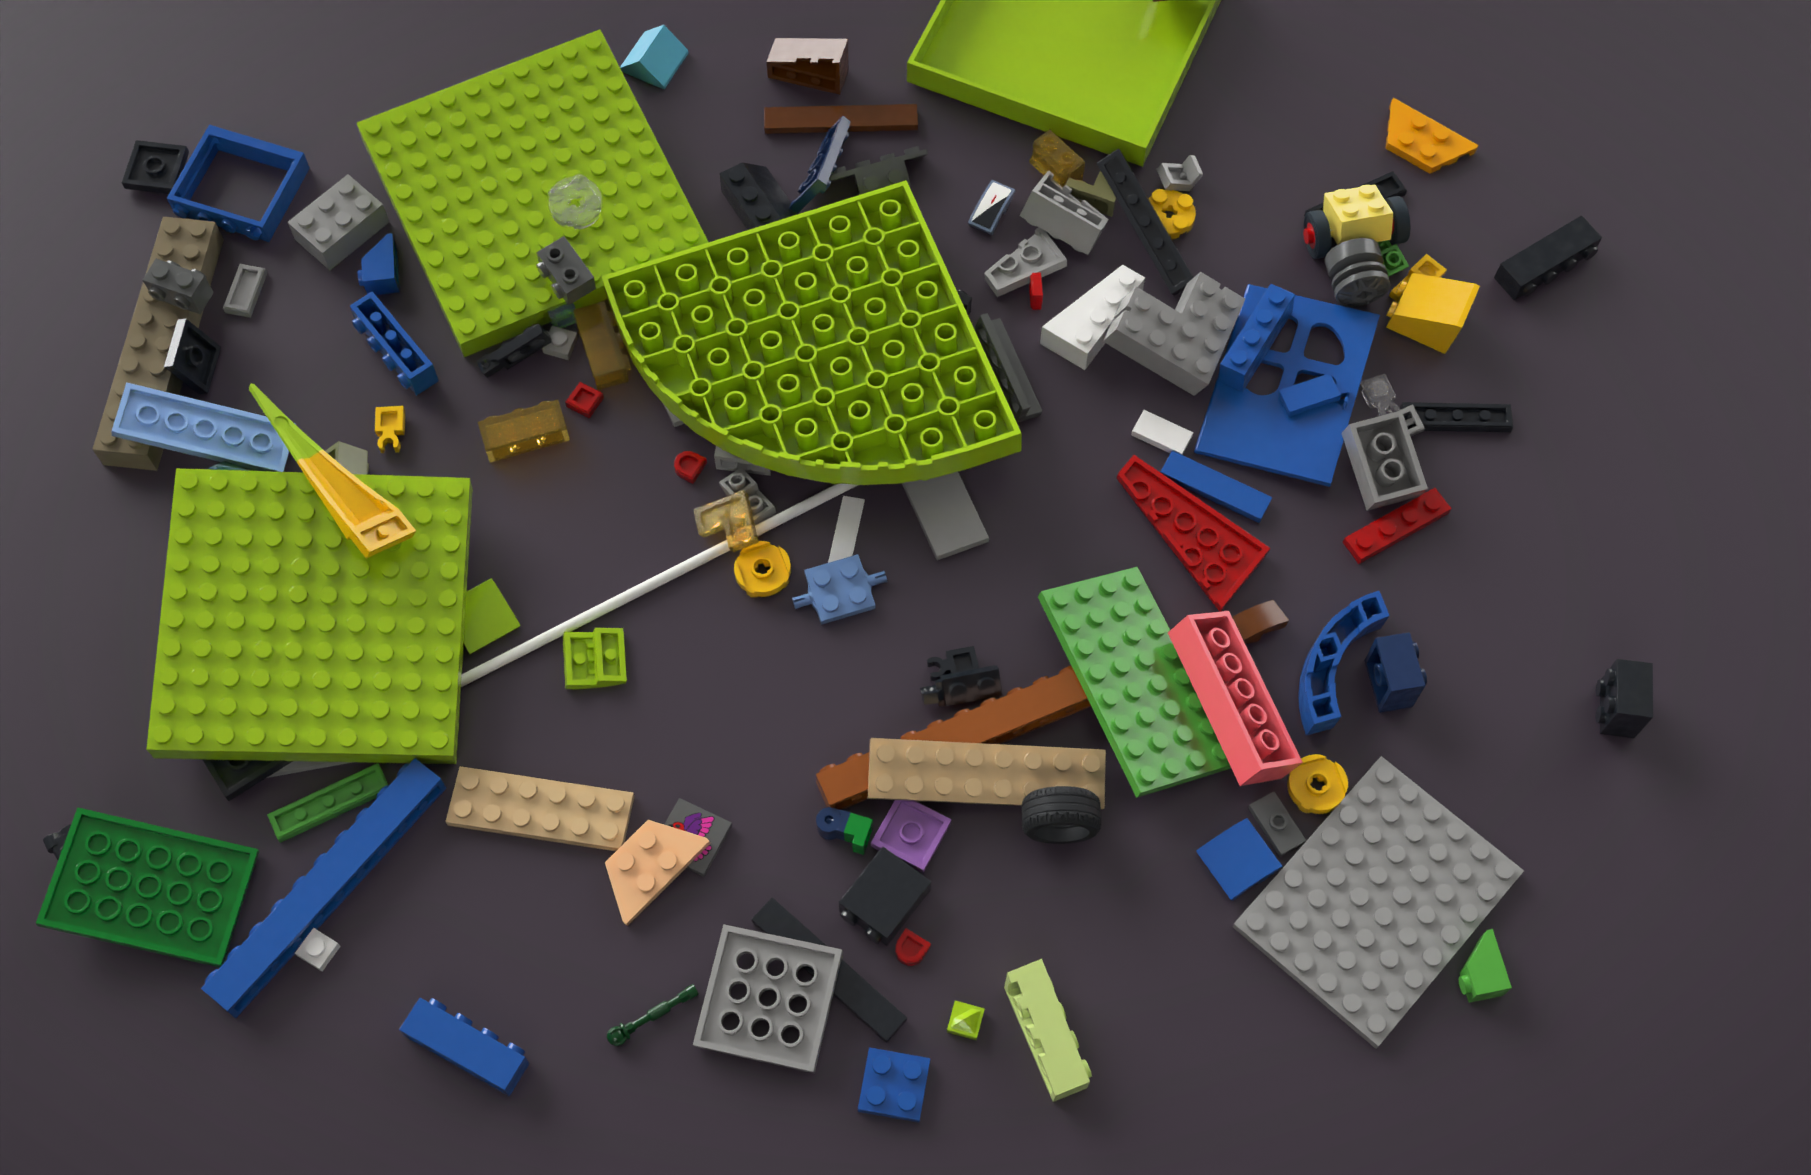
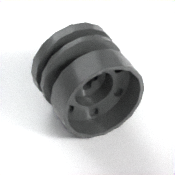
[1324,238,1391,307]

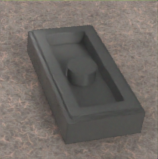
[1248,792,1306,857]

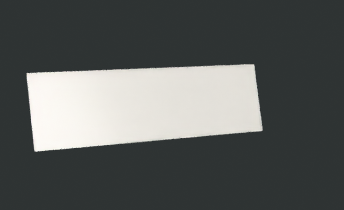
[828,496,865,563]

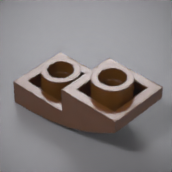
[1232,600,1289,645]

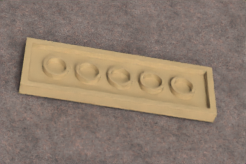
[446,766,634,851]

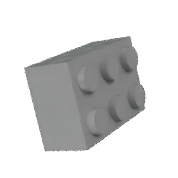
[287,174,389,270]
[1341,410,1428,511]

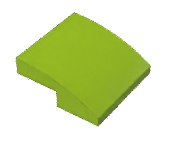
[464,578,521,655]
[563,628,627,689]

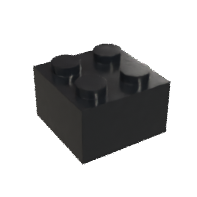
[1596,659,1653,738]

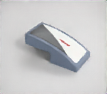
[968,180,1016,235]

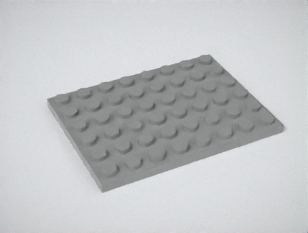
[1232,756,1524,1049]

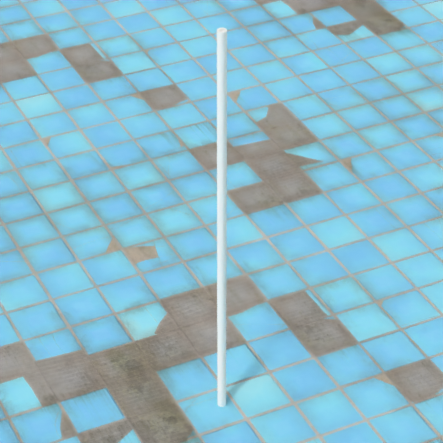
[461,484,858,687]

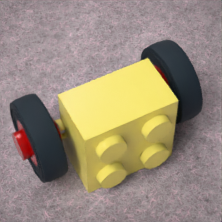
[1303,185,1411,259]

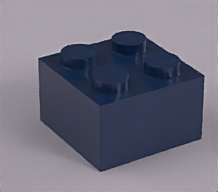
[1364,632,1427,713]

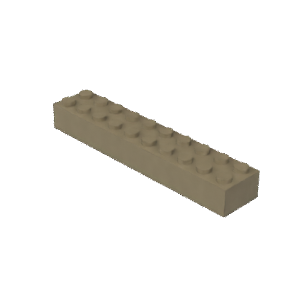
[92,217,224,471]

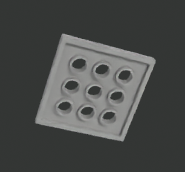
[693,924,843,1074]

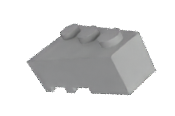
[1020,170,1109,255]

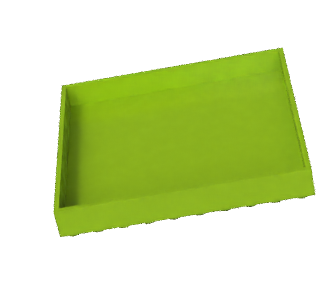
[907,0,1221,167]
[357,29,709,357]
[146,468,473,764]

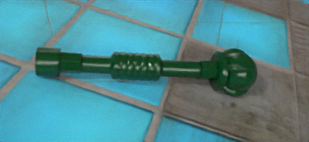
[607,984,699,1046]

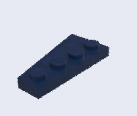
[789,116,851,214]

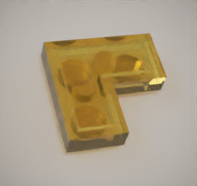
[693,490,759,552]

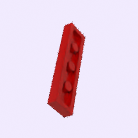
[1343,488,1452,564]

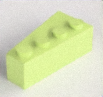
[1004,959,1092,1102]

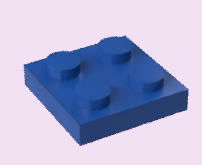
[858,1047,930,1123]

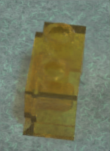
[1029,130,1085,187]

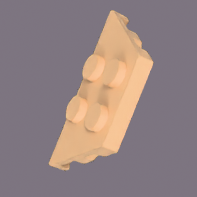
[605,820,711,926]

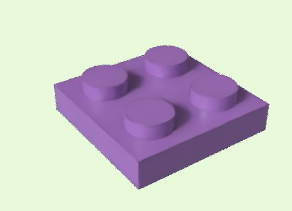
[871,800,952,874]

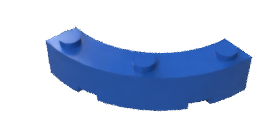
[1298,591,1390,736]

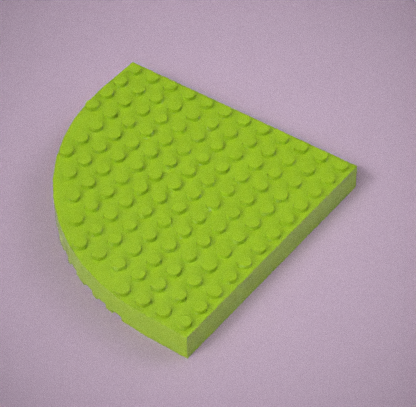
[601,180,1022,485]

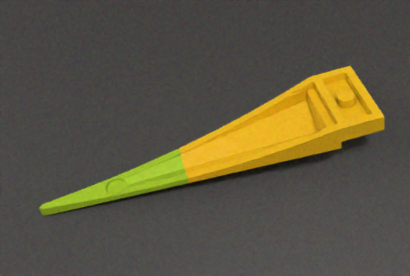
[249,383,416,559]

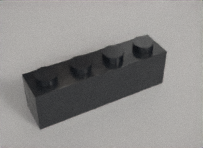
[1494,215,1602,300]

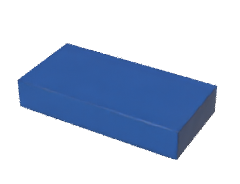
[1278,373,1341,417]

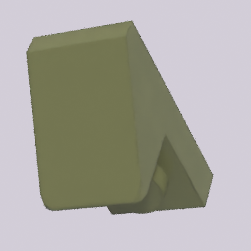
[1066,171,1116,217]

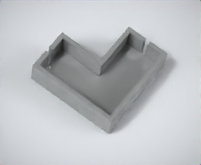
[1103,272,1245,396]

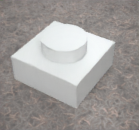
[295,928,341,971]

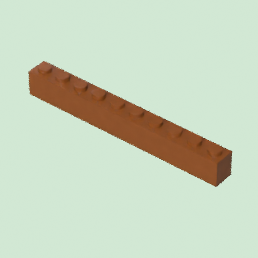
[816,666,1091,810]

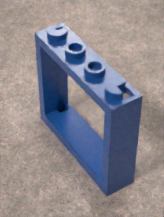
[167,125,310,242]

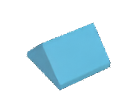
[620,25,689,89]

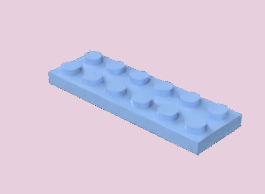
[111,382,296,472]

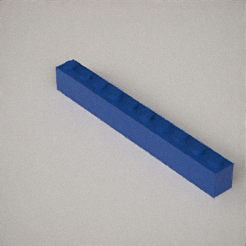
[201,758,446,1018]

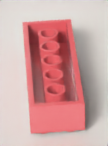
[1168,611,1303,786]

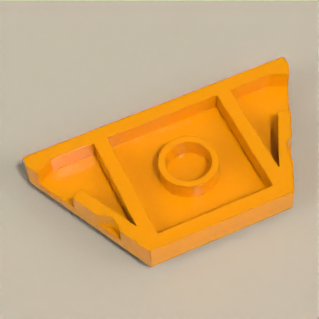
[1386,97,1479,174]

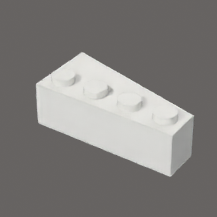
[1040,265,1145,370]

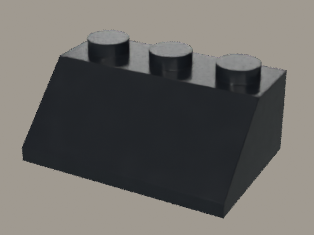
[719,162,799,230]

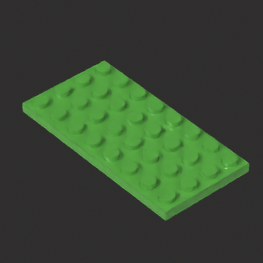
[1038,567,1231,798]

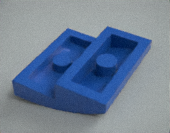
[1196,818,1283,901]

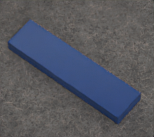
[1160,451,1272,523]

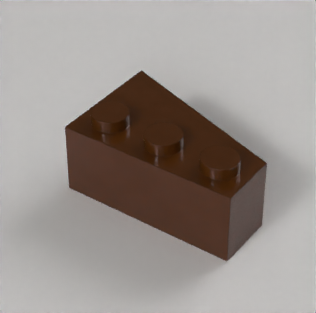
[766,38,849,95]

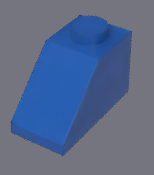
[357,233,400,295]

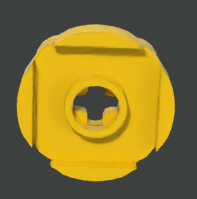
[1149,189,1196,239]
[734,541,791,598]
[1287,754,1348,814]

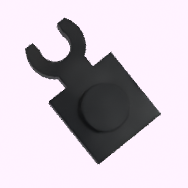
[927,646,979,681]

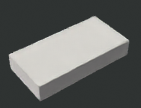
[1131,410,1193,455]

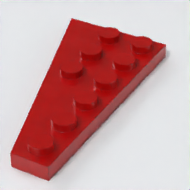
[1117,455,1270,612]

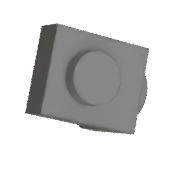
[1156,155,1203,191]

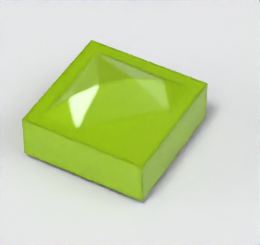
[947,1000,985,1041]

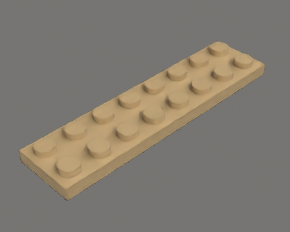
[868,738,1106,810]

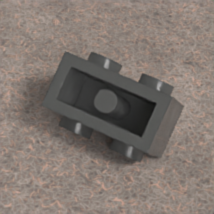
[536,236,596,306]
[143,258,213,315]

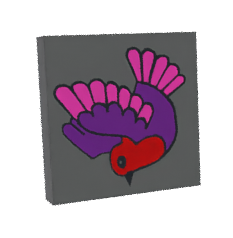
[664,798,732,877]

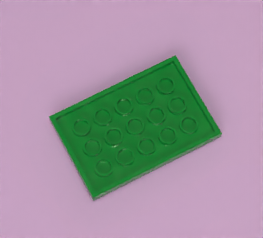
[36,807,259,967]

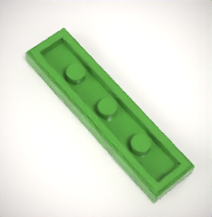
[267,763,389,843]

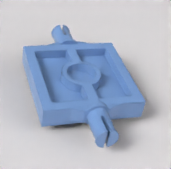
[792,554,887,625]

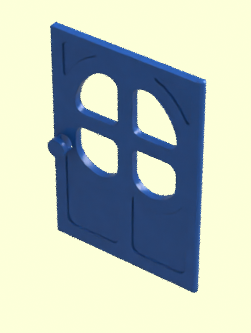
[1194,284,1380,487]

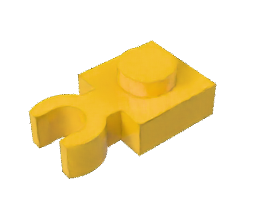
[375,406,405,453]

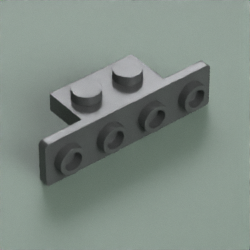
[829,146,928,195]

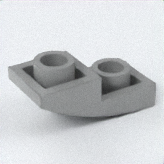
[719,467,776,526]

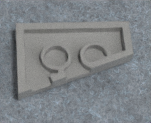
[984,227,1067,297]

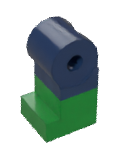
[816,807,873,855]

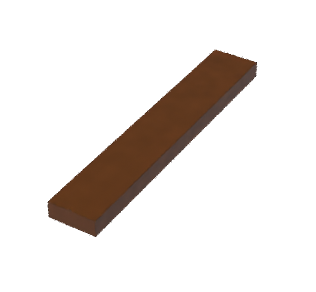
[764,104,918,134]

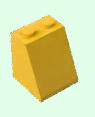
[1386,273,1480,354]

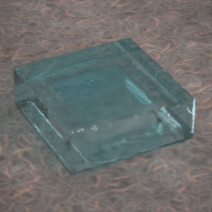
[547,303,578,328]

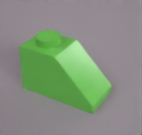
[1459,929,1512,1003]

